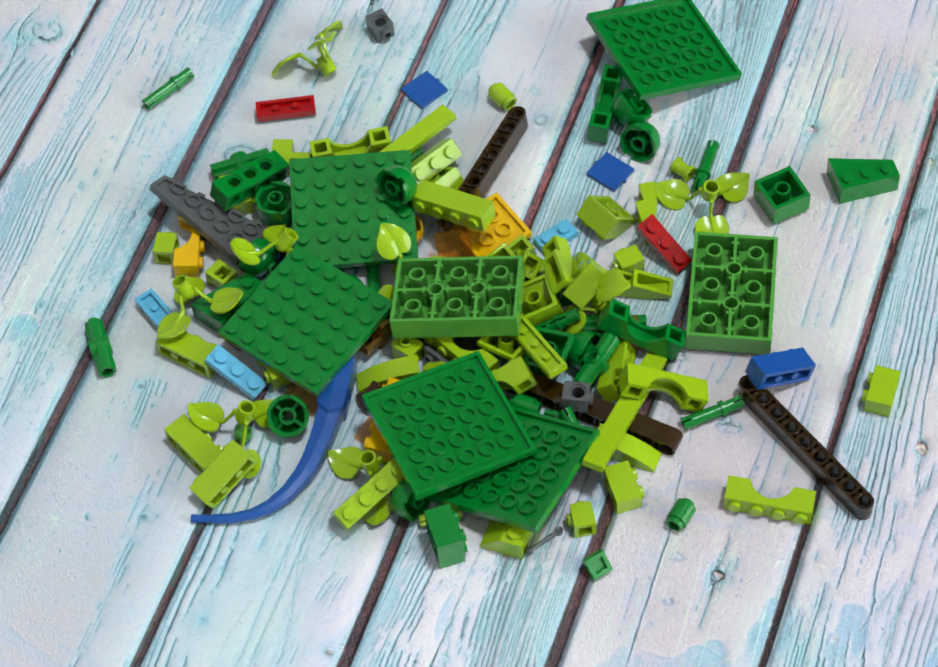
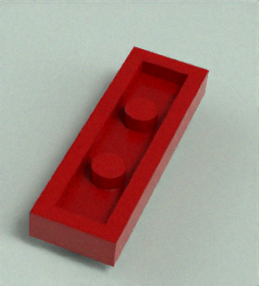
[255,95,316,122]
[636,214,692,275]

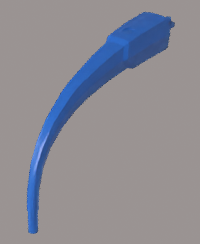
[191,356,357,524]

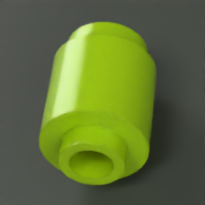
[488,82,517,111]

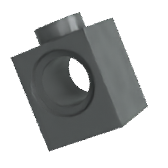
[365,8,395,43]
[562,381,594,413]

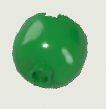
[612,88,652,127]
[620,121,660,163]
[377,165,417,207]
[238,236,277,278]
[567,330,603,370]
[266,394,310,437]
[390,479,431,522]

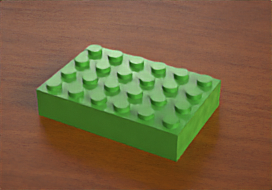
[685,231,778,354]
[389,255,525,338]

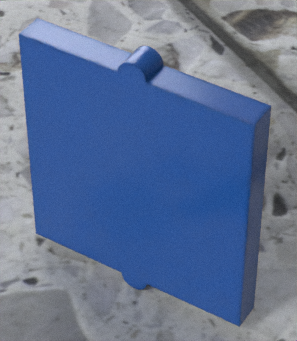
[401,71,448,109]
[586,152,634,192]

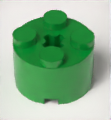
[255,181,292,228]

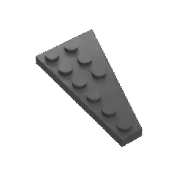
[149,175,266,265]

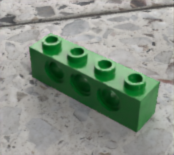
[210,150,289,211]

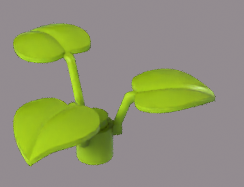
[272,20,343,77]
[655,172,750,234]
[376,223,443,301]
[229,225,298,265]
[558,252,631,334]
[156,274,243,339]
[187,399,274,479]
[328,447,393,525]

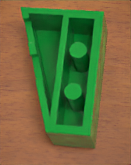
[826,158,900,204]
[191,272,262,333]

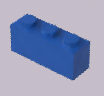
[745,347,816,390]

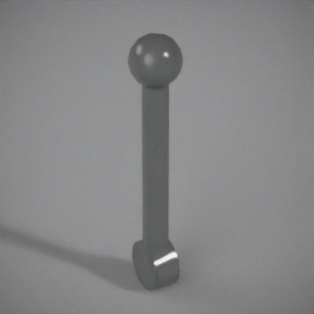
[524,526,563,555]

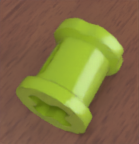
[669,157,696,183]

